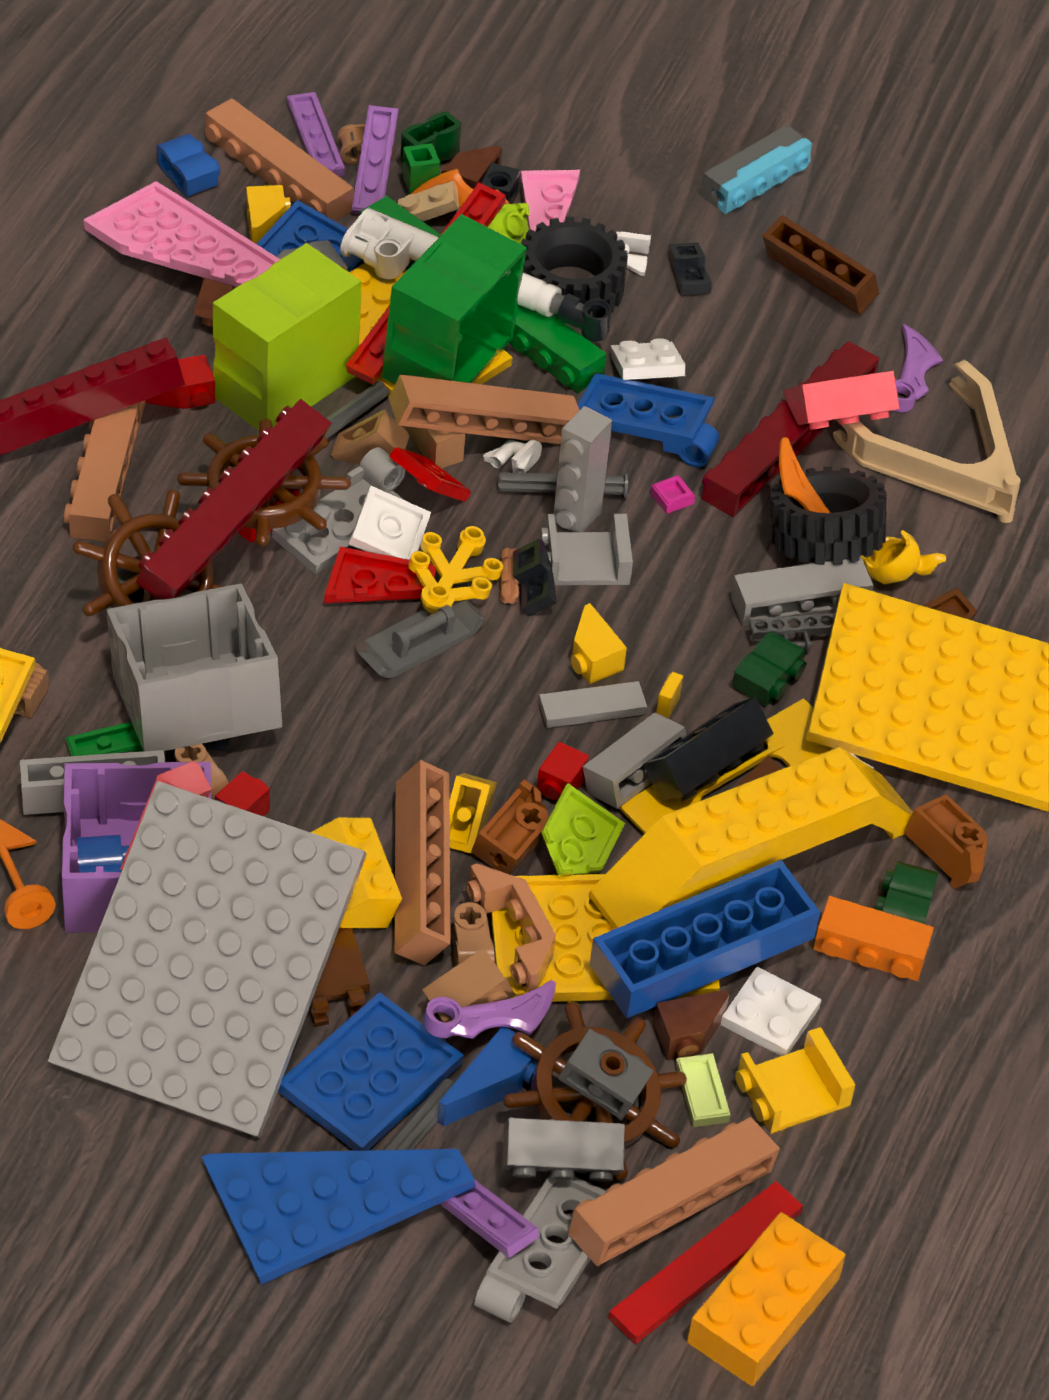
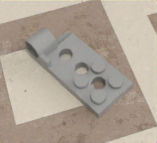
[272,447,405,575]
[474,1174,606,1323]

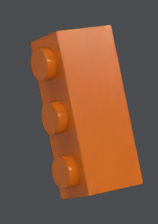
[813,895,934,981]

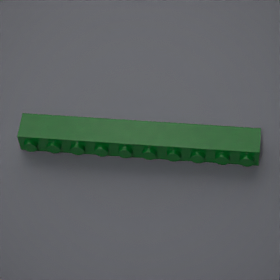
[360,196,607,394]

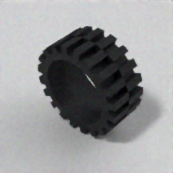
[521,217,628,324]
[770,467,887,565]

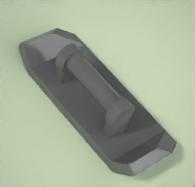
[355,600,485,678]

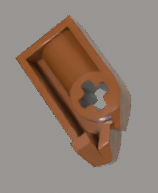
[471,780,548,875]
[905,794,987,889]

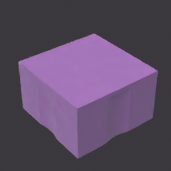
[62,762,211,933]

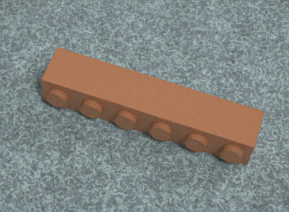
[205,98,354,221]
[389,375,580,444]
[64,400,145,542]
[395,760,450,966]
[568,1117,780,1266]

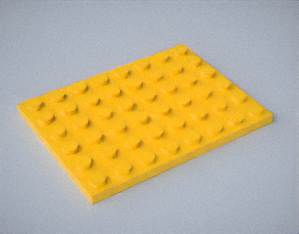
[806,583,1049,812]

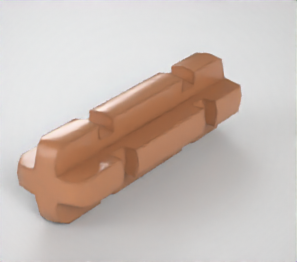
[500,547,519,605]

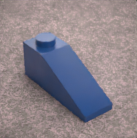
[437,1027,538,1126]

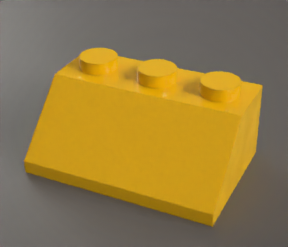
[310,817,402,928]

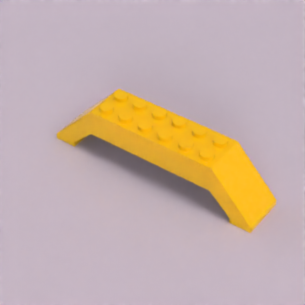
[589,747,913,929]

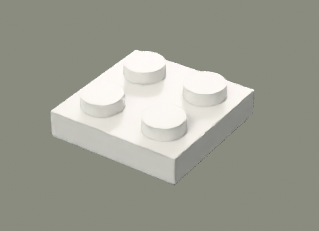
[611,339,685,380]
[348,486,431,560]
[720,967,821,1056]

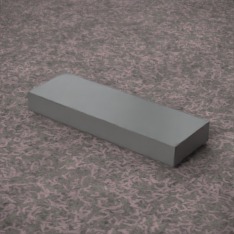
[538,681,647,728]

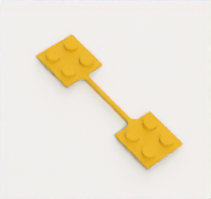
[619,698,833,834]

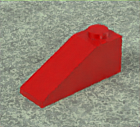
[145,355,215,409]

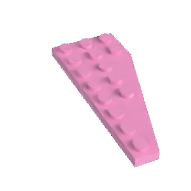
[83,181,280,287]

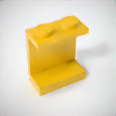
[735,1027,855,1134]

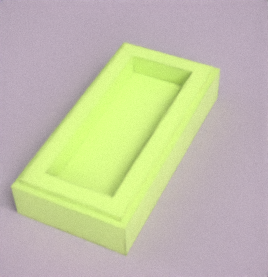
[675,1053,731,1127]

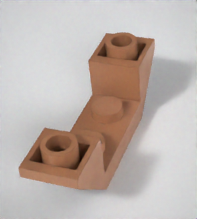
[466,864,556,993]

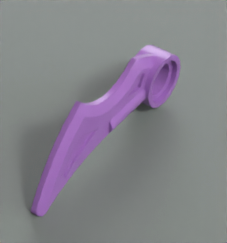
[893,324,943,412]
[423,980,556,1039]

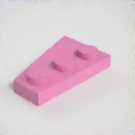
[520,170,580,232]

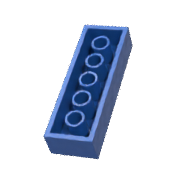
[589,860,820,1018]

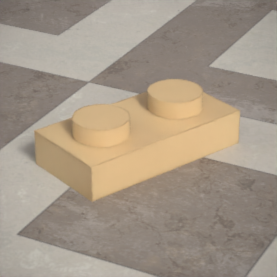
[398,181,459,221]

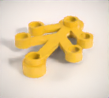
[408,526,503,614]

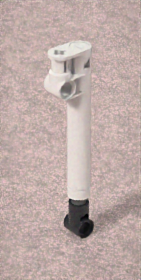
[340,208,611,341]

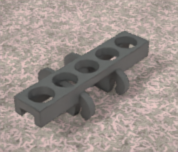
[749,613,835,653]

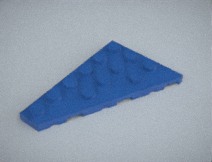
[202,1149,476,1285]

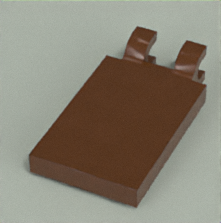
[309,928,370,1027]

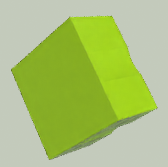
[213,243,362,431]

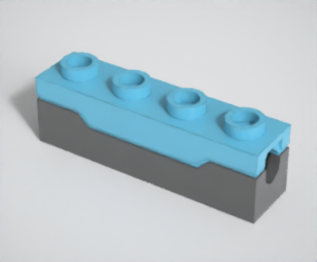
[700,125,812,214]

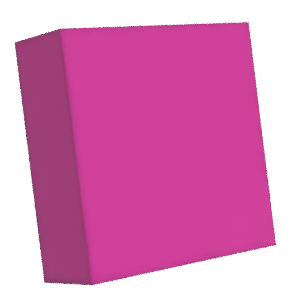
[650,475,695,514]

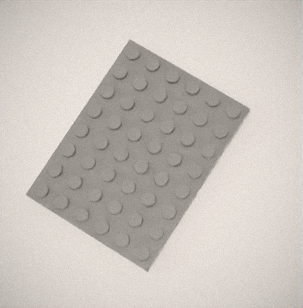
[47,781,367,1138]

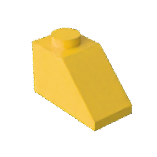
[246,185,291,244]
[571,603,627,685]
[449,773,497,854]

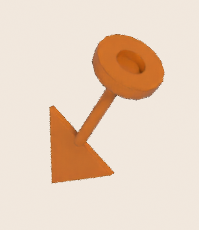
[0,819,56,929]

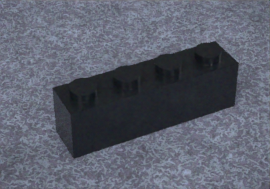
[643,697,774,802]

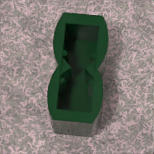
[400,112,461,163]
[732,631,807,706]
[876,861,939,924]

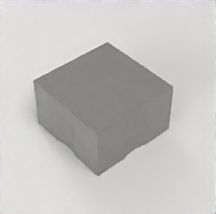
[106,583,282,751]

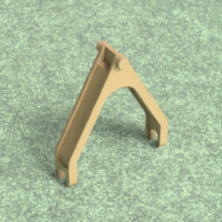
[833,360,1021,523]

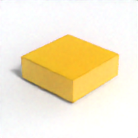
[656,672,683,719]

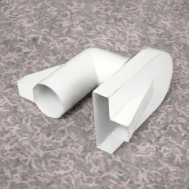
[616,232,651,276]
[483,440,542,473]

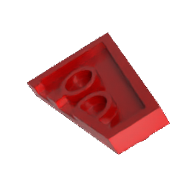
[324,547,437,603]

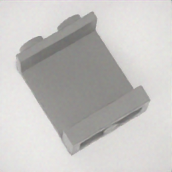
[540,514,633,585]

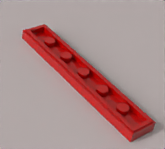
[608,1181,803,1345]

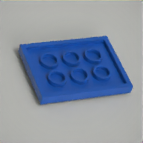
[257,200,364,272]
[278,992,464,1151]

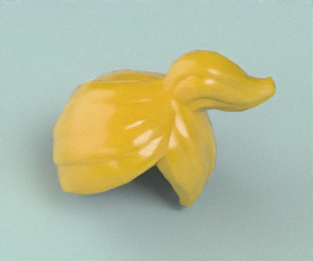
[861,530,946,584]

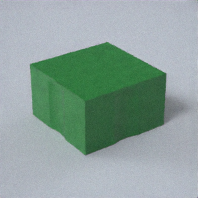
[382,214,527,384]

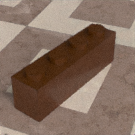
[762,215,879,315]

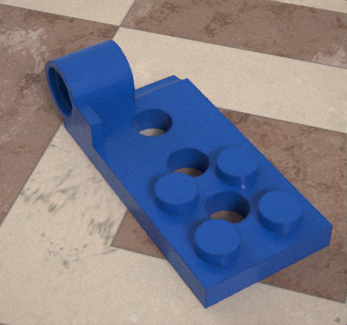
[577,373,719,468]

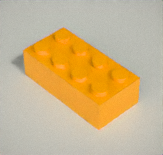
[687,1212,846,1387]

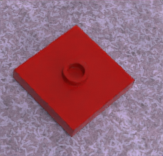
[389,447,471,502]

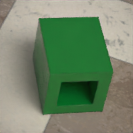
[402,143,440,194]

